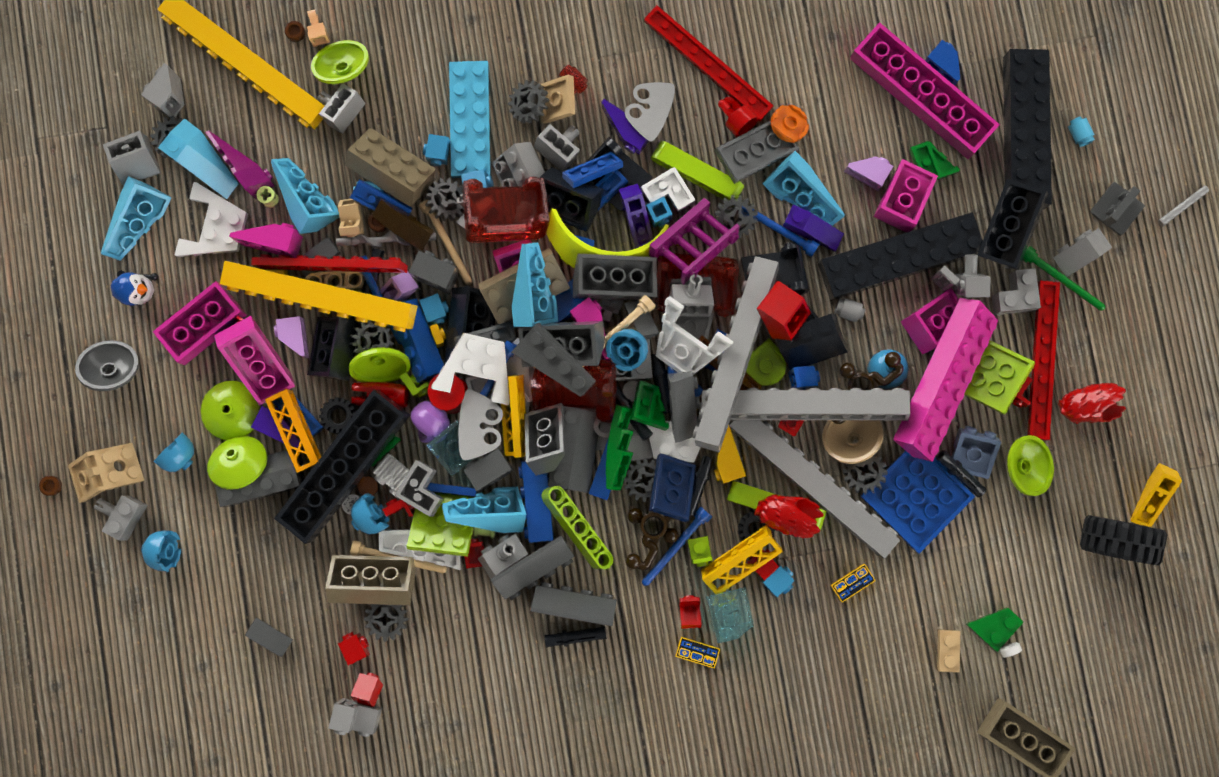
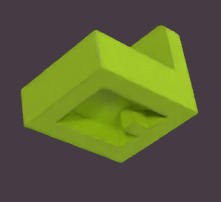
[400,372,429,398]
[687,536,713,567]

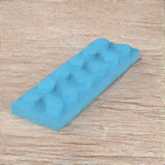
[449,61,491,178]

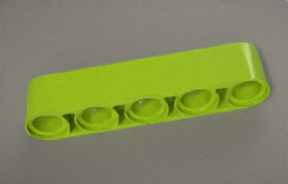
[651,140,744,201]
[727,481,827,531]
[541,486,613,569]

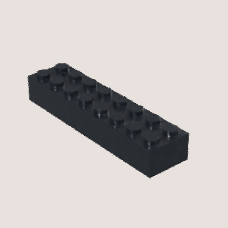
[1003,49,1052,210]
[818,212,983,301]
[274,390,410,544]

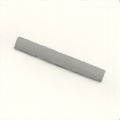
[1158,185,1209,227]

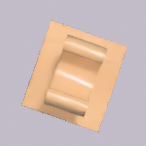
[307,10,330,47]

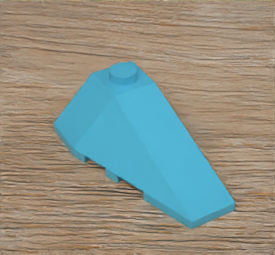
[101,176,171,261]

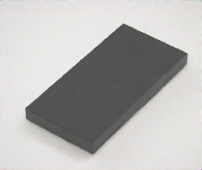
[714,120,799,184]

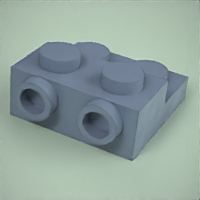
[950,426,1001,479]

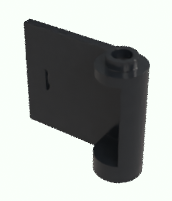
[585,137,653,212]
[741,242,809,295]

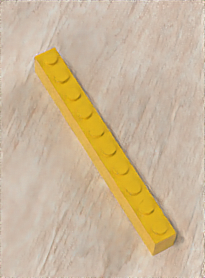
[157,0,324,130]
[220,261,418,332]

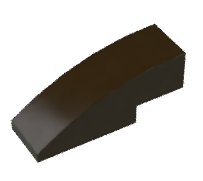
[372,198,433,251]

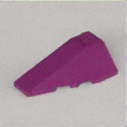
[205,130,275,199]

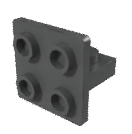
[1090,182,1145,236]

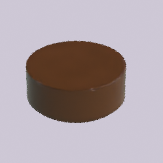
[285,21,305,42]
[368,213,387,233]
[39,476,62,496]
[358,477,379,496]

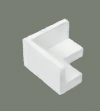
[641,167,695,212]

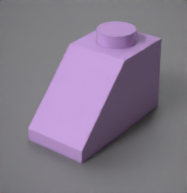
[844,156,893,191]
[380,271,419,302]
[274,316,309,358]

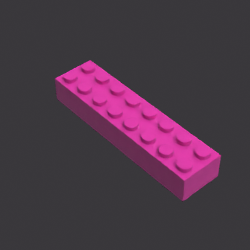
[850,22,1000,160]
[893,298,998,462]

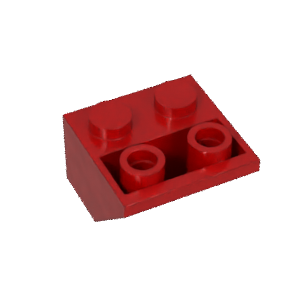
[757,281,811,340]

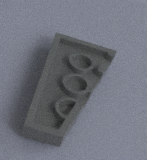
[511,323,596,397]

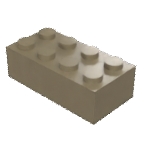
[345,127,436,207]
[479,247,570,324]
[325,555,416,605]
[976,698,1076,777]

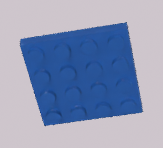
[860,450,975,554]

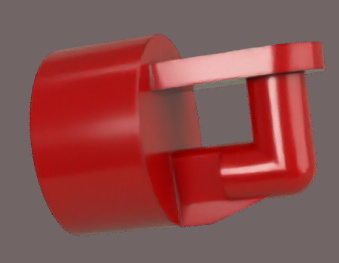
[718,97,759,138]

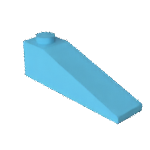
[158,119,239,199]
[762,151,845,226]
[271,158,340,234]
[512,242,558,327]
[442,487,527,533]

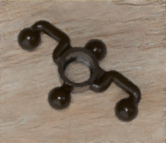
[832,352,904,424]
[625,508,679,570]

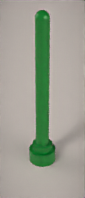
[1023,246,1105,311]

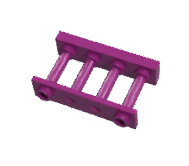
[649,198,740,285]

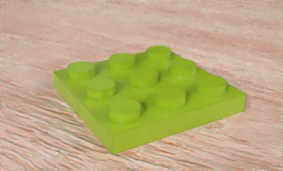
[964,340,1035,415]
[406,493,474,557]

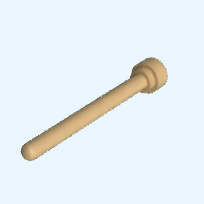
[419,200,472,285]
[582,295,656,367]
[350,540,447,573]

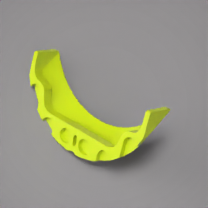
[546,209,669,269]

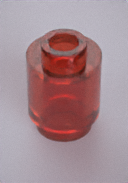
[559,64,588,94]

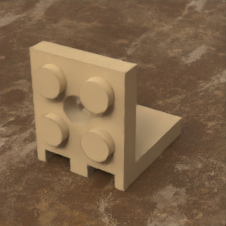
[68,443,144,503]

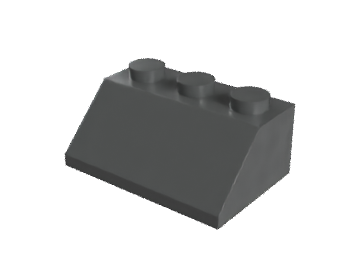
[667,371,701,443]
[524,403,565,476]

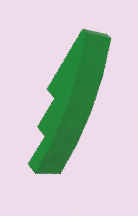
[606,405,634,491]

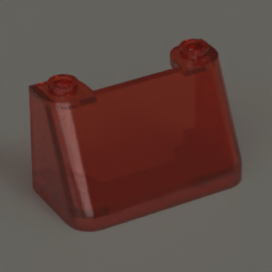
[463,177,550,243]
[654,253,739,317]
[531,360,617,423]

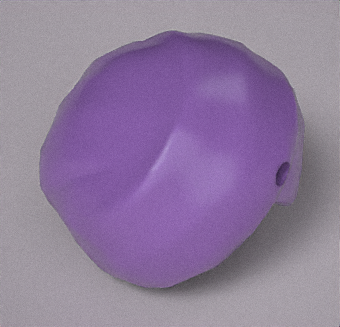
[411,401,450,443]

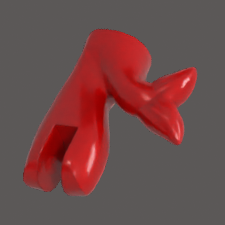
[351,382,409,408]

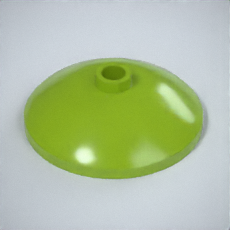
[311,40,369,84]
[349,347,410,382]
[201,381,261,440]
[1007,435,1054,496]
[207,436,267,490]

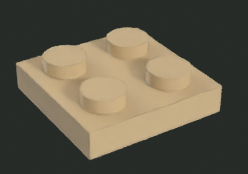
[540,74,575,124]

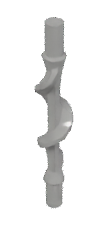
[336,231,436,247]

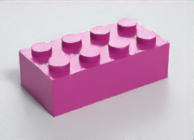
[153,281,247,365]
[214,316,295,406]

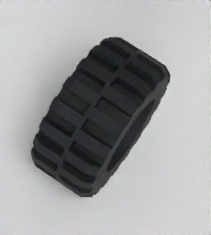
[1080,515,1167,565]

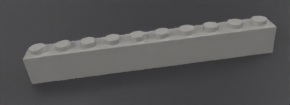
[692,256,779,453]
[702,388,910,421]
[729,420,900,559]

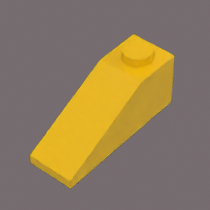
[713,425,746,484]
[1130,463,1182,527]

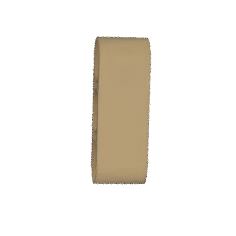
[305,271,365,291]

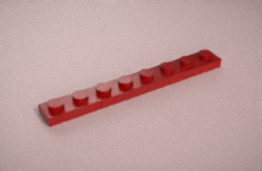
[644,5,774,122]
[251,254,408,273]
[1027,280,1060,441]

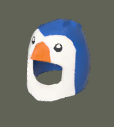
[110,272,154,306]

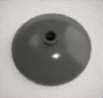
[75,340,139,391]

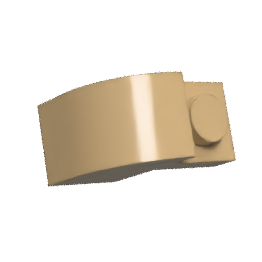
[338,199,364,237]

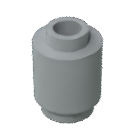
[834,298,865,323]

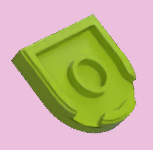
[746,338,786,386]

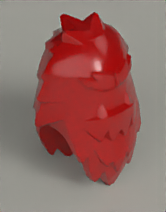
[1058,383,1126,424]
[754,494,824,538]

